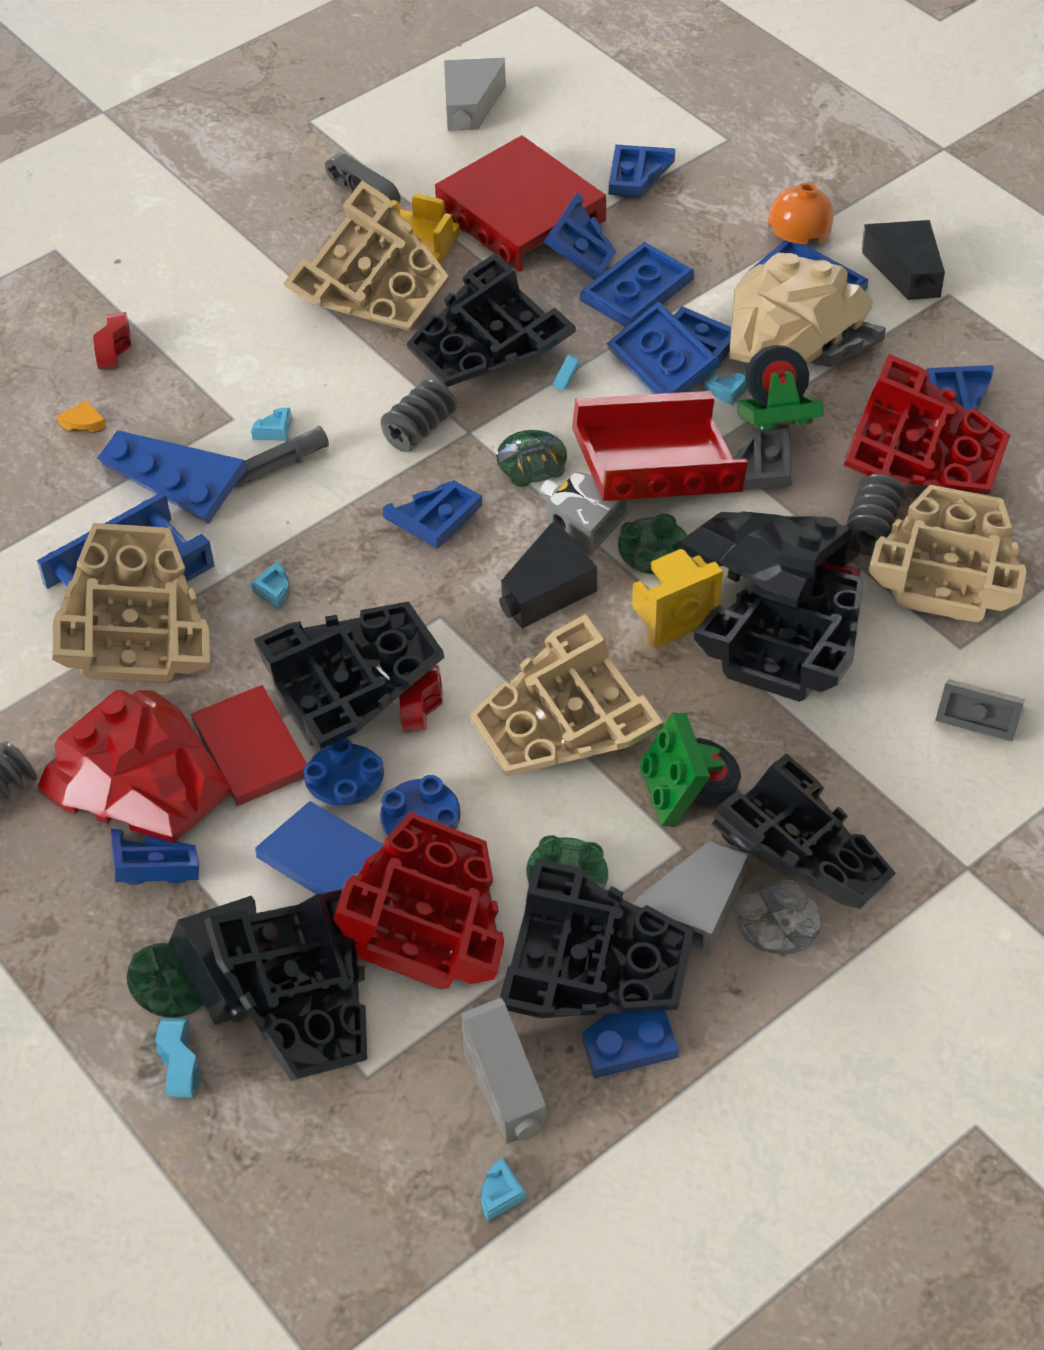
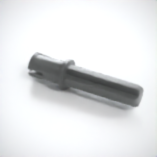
[235,426,329,487]

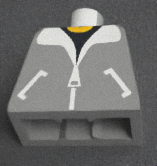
[538,472,630,556]

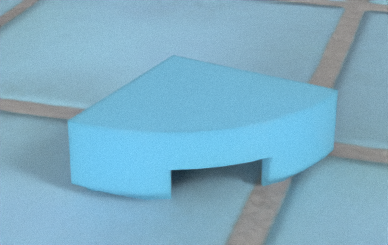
[552,354,581,391]
[703,373,748,405]
[251,408,292,441]
[251,561,289,609]
[481,1158,527,1222]

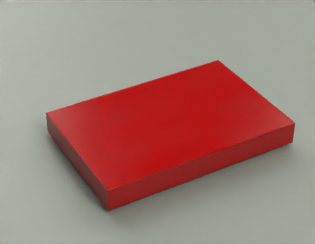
[191,685,307,806]

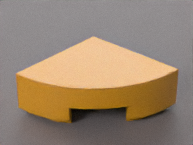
[57,400,106,433]

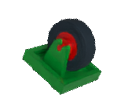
[736,345,824,430]
[639,712,741,827]

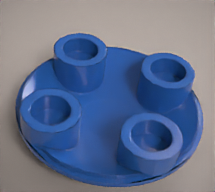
[304,738,384,806]
[380,775,461,836]

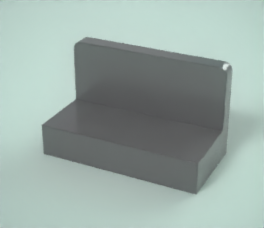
[935,679,1025,742]

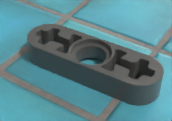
[325,152,401,203]

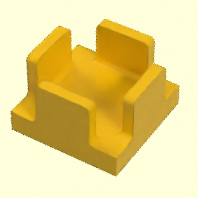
[391,193,460,265]
[632,549,723,649]

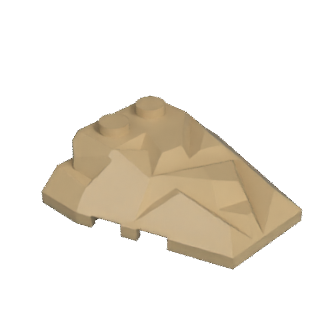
[283,180,450,331]
[729,252,873,365]
[869,485,1027,622]
[52,523,210,682]
[469,614,664,777]

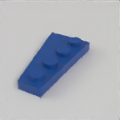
[97,430,249,524]

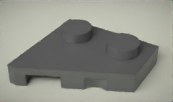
[811,322,886,367]
[734,424,792,490]

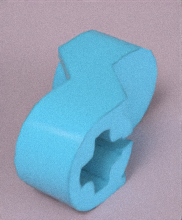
[155,1017,201,1099]

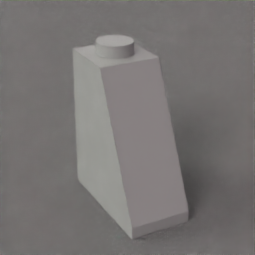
[444,58,506,131]
[633,841,748,955]
[461,997,547,1143]

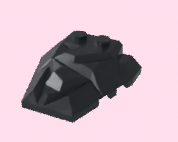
[407,253,577,387]
[678,511,860,608]
[694,565,863,702]
[254,601,445,750]
[712,753,896,909]
[500,858,694,1018]
[204,889,367,1081]

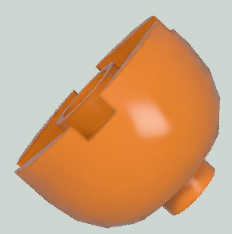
[767,183,834,245]

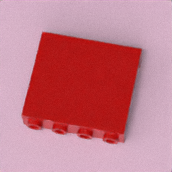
[435,135,606,272]
[572,391,748,501]

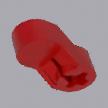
[93,312,132,369]
[399,665,443,732]

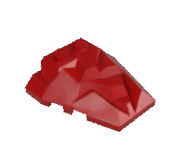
[844,354,1011,495]
[37,690,232,843]
[333,812,504,990]

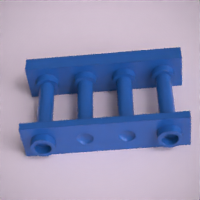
[37,491,215,589]

